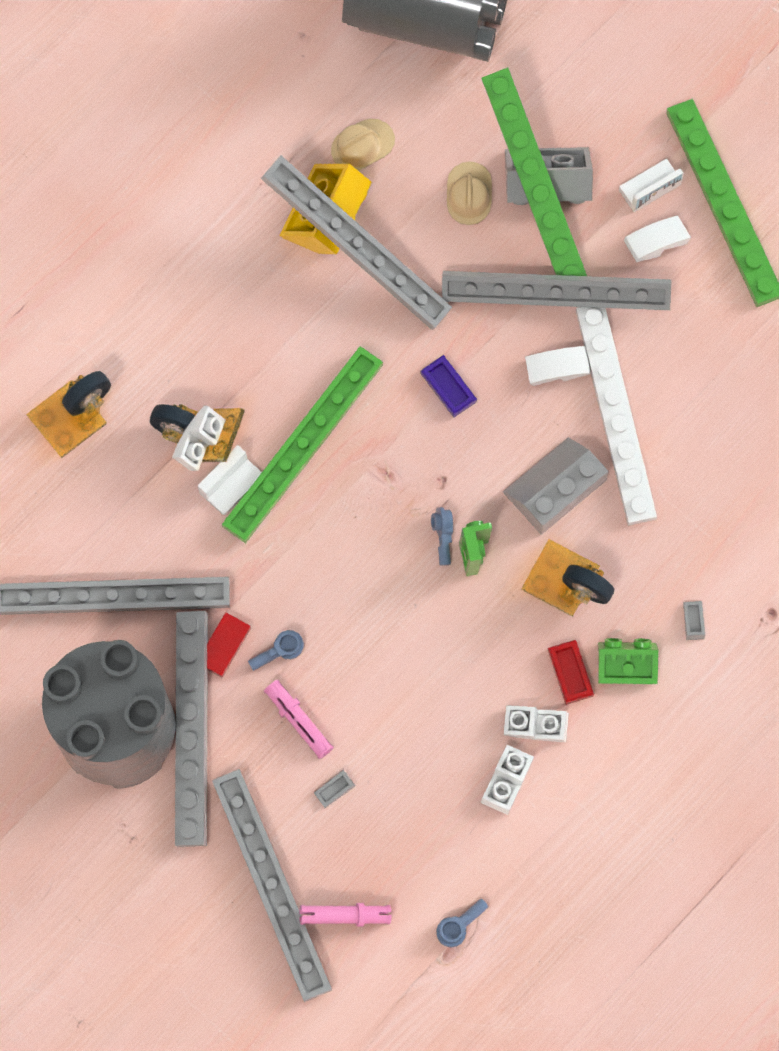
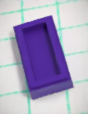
[420,355,477,418]

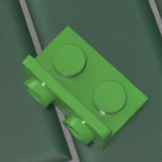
[459,521,492,577]
[598,638,659,684]

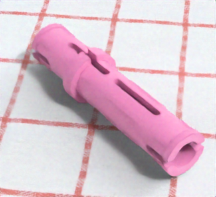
[264,680,334,759]
[299,903,392,927]

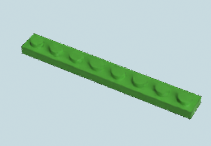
[481,67,587,276]
[666,98,779,307]
[222,346,383,544]

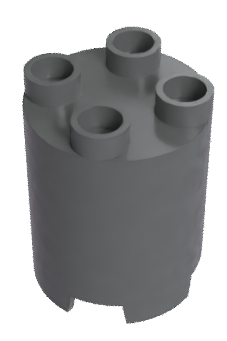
[342,0,507,62]
[42,640,176,789]

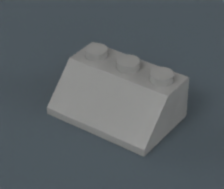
[505,147,593,205]
[503,437,609,535]

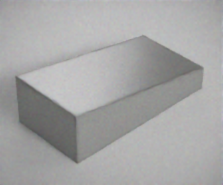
[683,601,705,640]
[314,770,356,808]

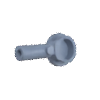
[431,507,453,566]
[248,630,304,671]
[436,899,489,948]

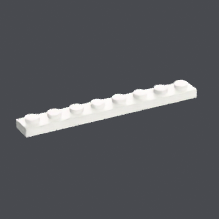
[576,307,657,526]

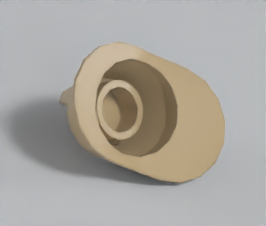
[331,119,395,170]
[447,161,492,225]

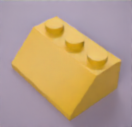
[279,164,372,255]

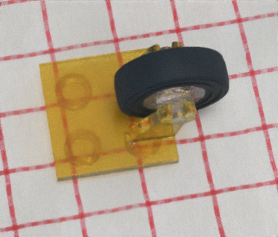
[26,371,111,458]
[150,404,245,462]
[521,539,615,617]

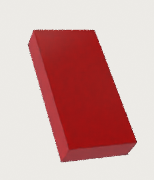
[207,612,251,678]
[548,640,594,705]

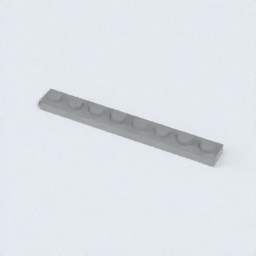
[261,155,452,330]
[442,271,671,310]
[0,577,230,615]
[175,611,208,847]
[212,769,332,1002]

